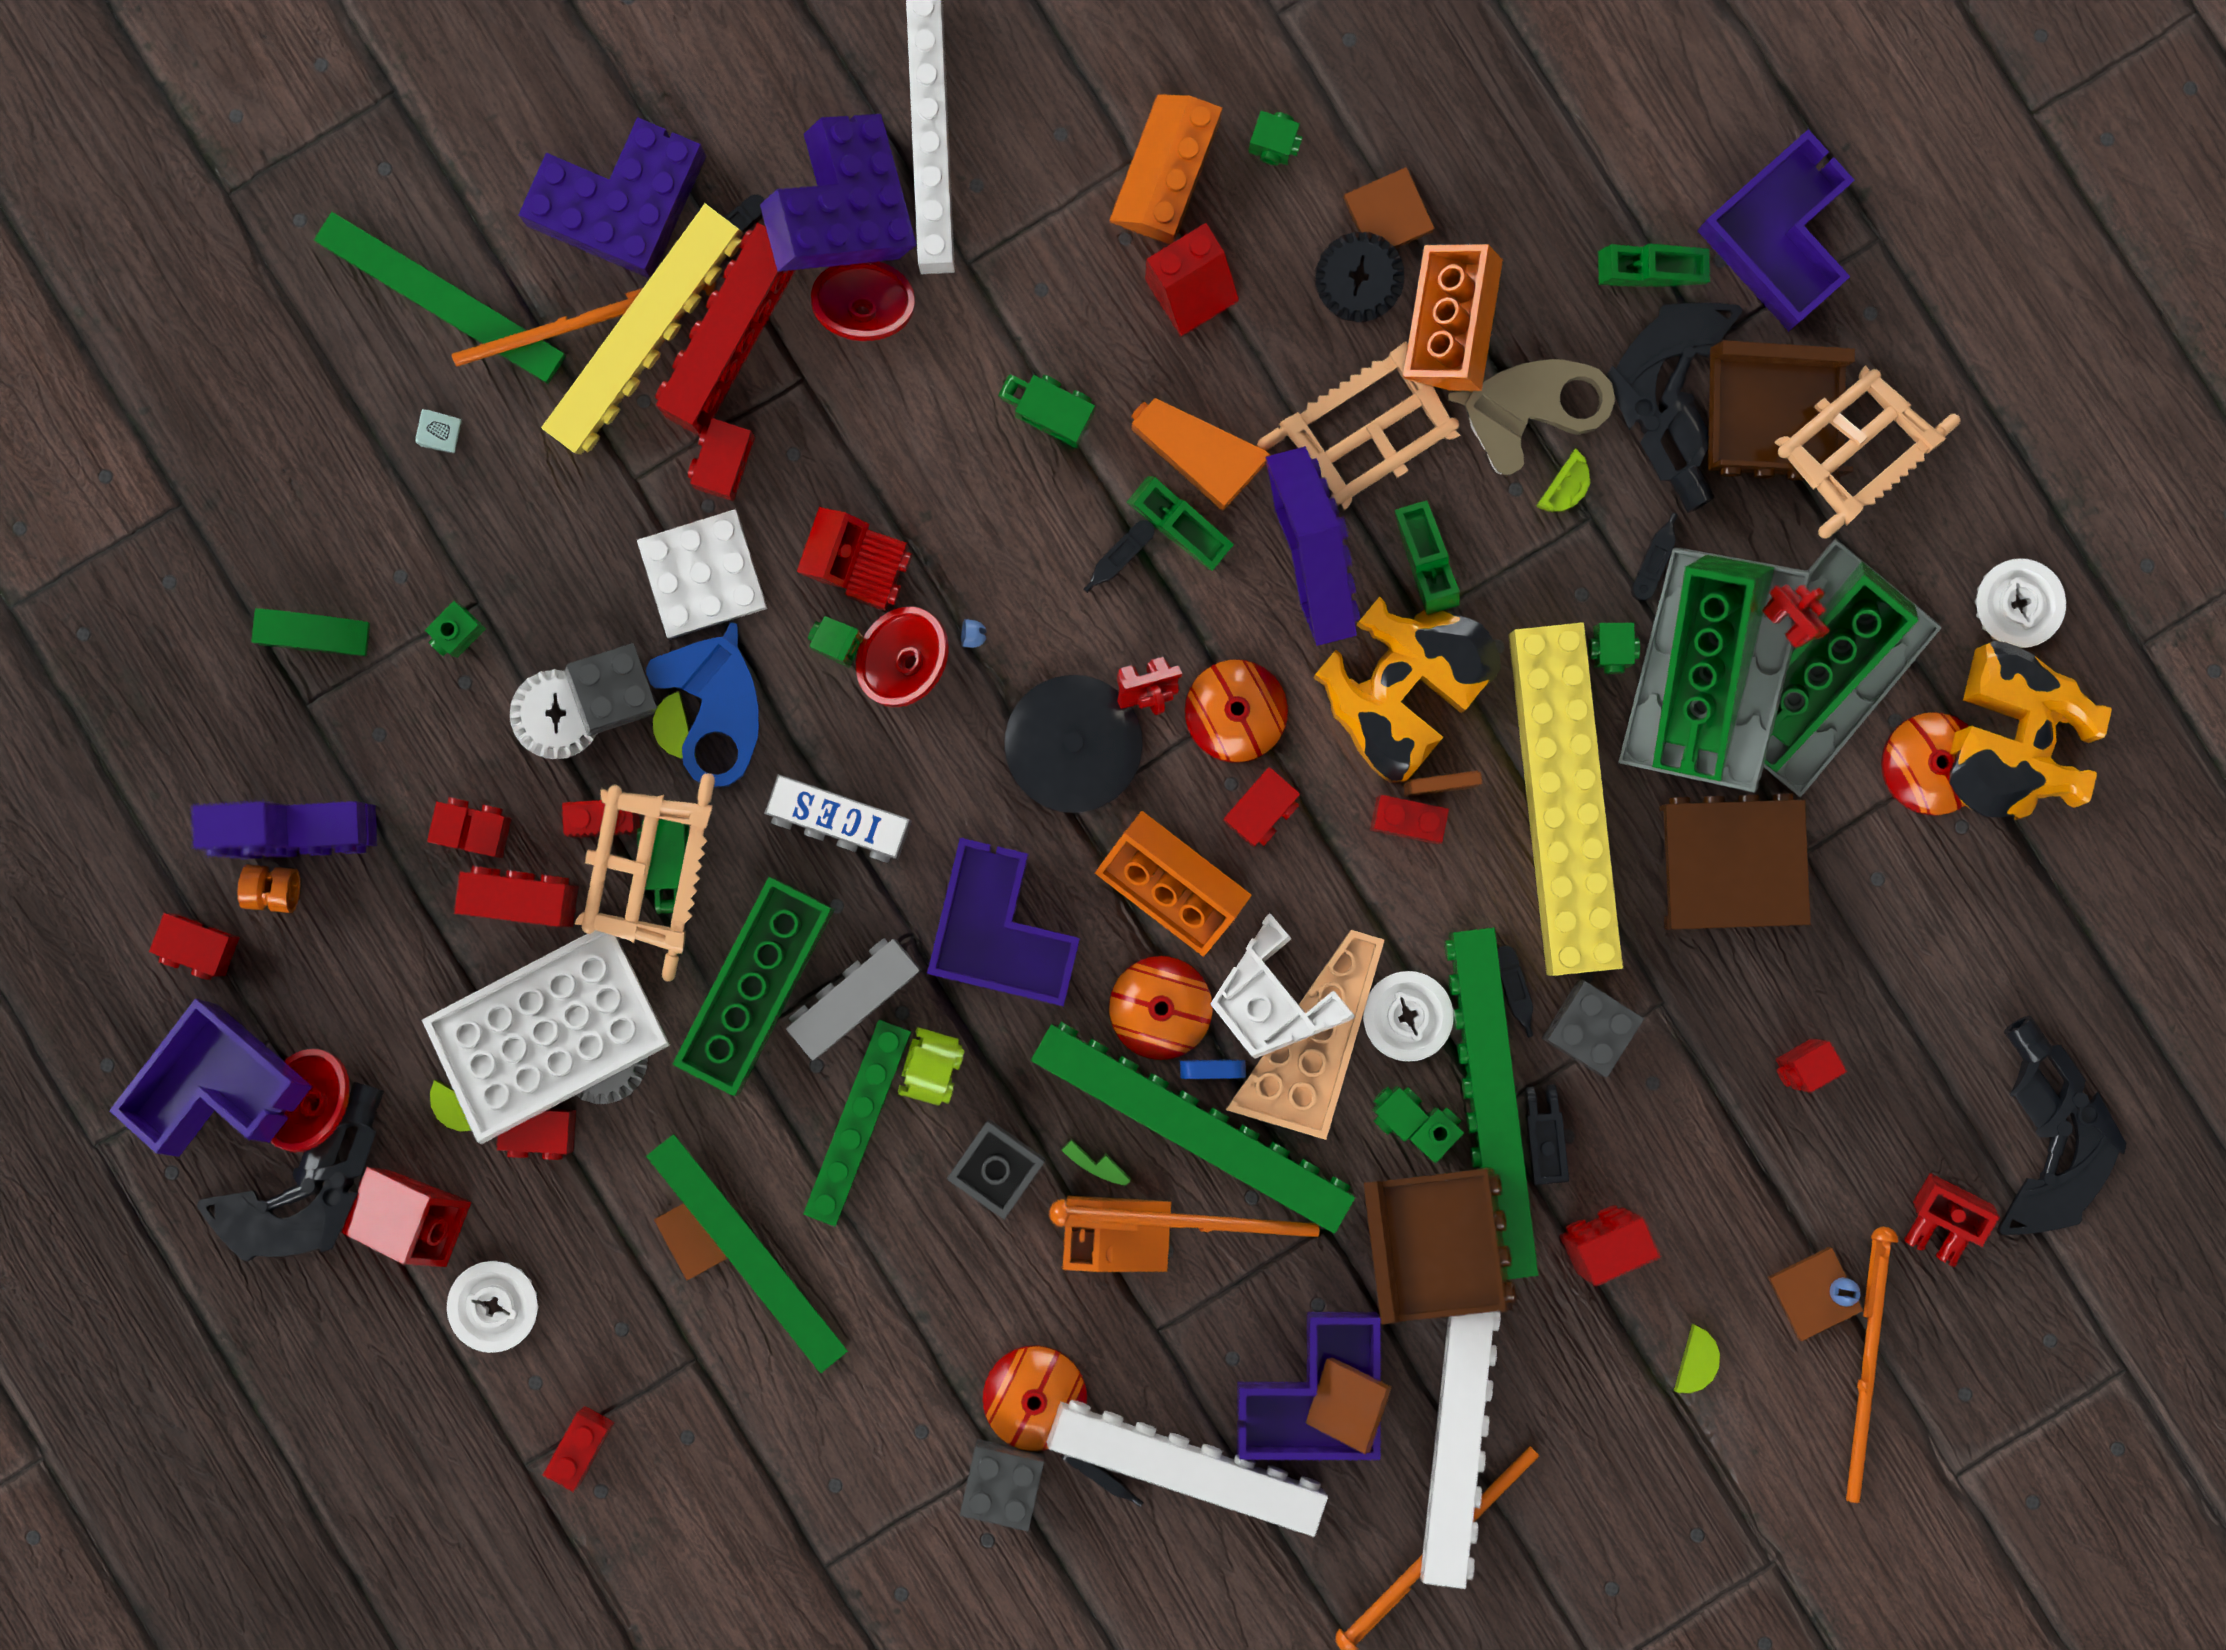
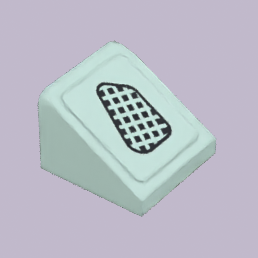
[415,409,462,453]

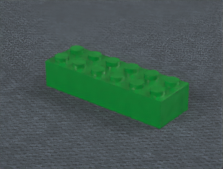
[672,877,835,1097]

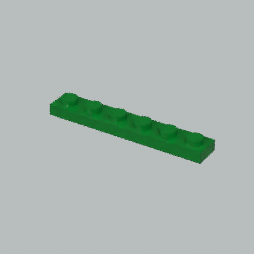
[803,1019,912,1227]

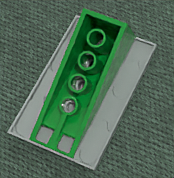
[1764,538,1942,798]
[1618,547,1812,792]

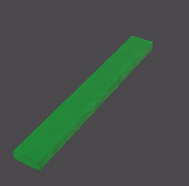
[314,211,566,384]
[646,1134,848,1374]

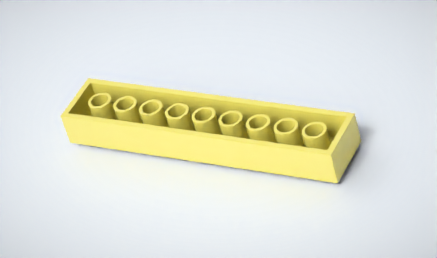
[1509,622,1623,976]

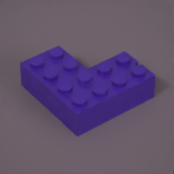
[760,114,917,272]
[518,117,706,279]
[1697,129,1854,331]
[1265,446,1360,646]
[192,801,377,860]
[927,838,1080,1006]
[110,998,312,1157]
[1237,1312,1381,1460]

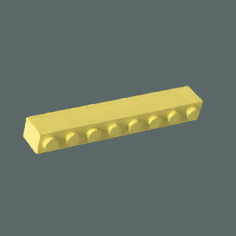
[541,203,743,454]

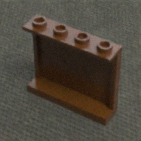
[1708,340,1855,481]
[1659,794,1811,930]
[1363,1168,1516,1324]

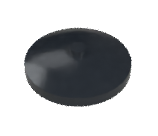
[1005,675,1143,813]

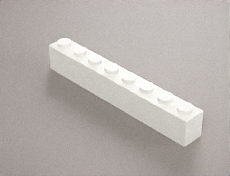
[906,0,955,274]
[1420,1311,1500,1589]
[1047,1400,1328,1537]

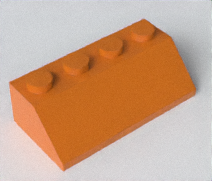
[1109,94,1222,245]
[1403,244,1503,391]
[1095,811,1252,957]

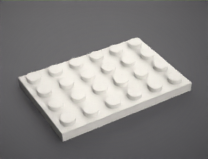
[422,930,670,1144]

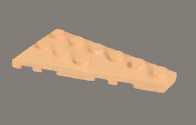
[1226,930,1385,1140]

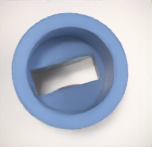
[961,619,987,648]
[1830,1277,1860,1307]

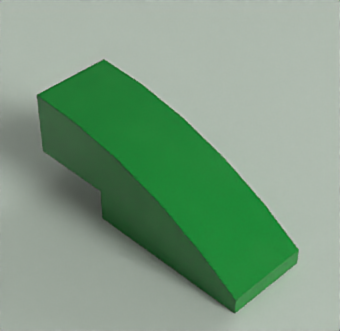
[1598,243,1710,286]
[1126,476,1234,571]
[1394,500,1460,615]
[251,608,370,657]

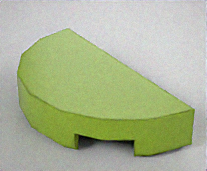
[1536,449,1590,512]
[653,691,696,759]
[430,1080,472,1131]
[1674,1323,1720,1394]

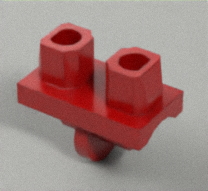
[1762,584,1830,647]
[1117,657,1182,715]

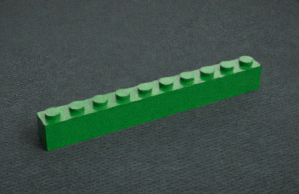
[1444,928,1539,1279]
[1031,1021,1355,1234]

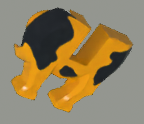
[1313,596,1501,783]
[1949,641,2112,820]

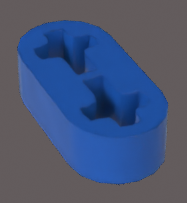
[1180,1059,1246,1079]

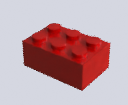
[454,866,579,927]
[1559,1205,1660,1286]

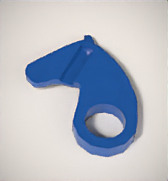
[646,623,759,788]

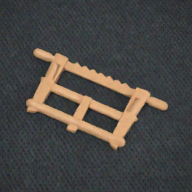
[1257,341,1460,510]
[1774,365,1961,539]
[574,773,715,982]

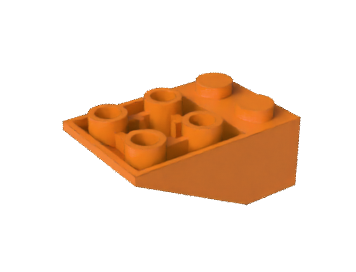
[1063,1195,1171,1272]

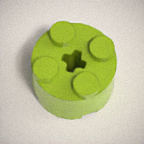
[898,1027,964,1106]

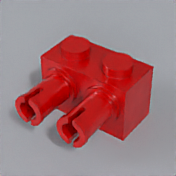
[1904,1173,1999,1267]

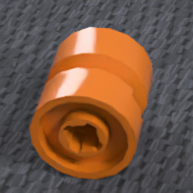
[237,864,300,913]

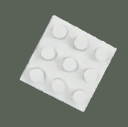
[637,509,768,640]

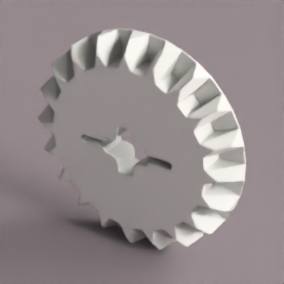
[1974,559,2066,648]
[510,669,597,759]
[1363,971,1454,1062]
[447,1260,539,1353]

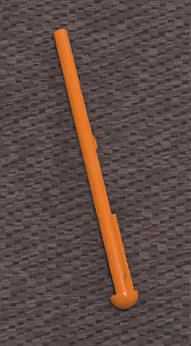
[452,281,716,367]
[1049,1199,1320,1237]
[1846,1227,1898,1503]
[1335,1446,1539,1650]

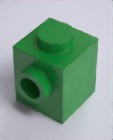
[1248,111,1303,166]
[425,601,486,658]
[1588,623,1640,674]
[1372,1086,1429,1142]
[1408,1107,1464,1163]

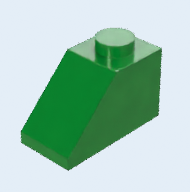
[808,616,864,669]

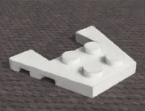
[1210,913,1356,1059]

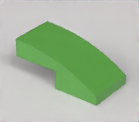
[1062,1139,1131,1186]

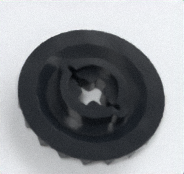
[1315,231,1405,322]

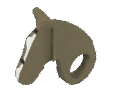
[1448,359,1615,476]

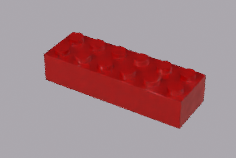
[655,223,796,436]

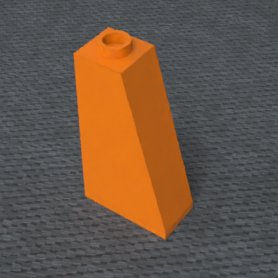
[1131,398,1270,511]

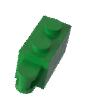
[998,374,1095,449]
[637,819,690,914]

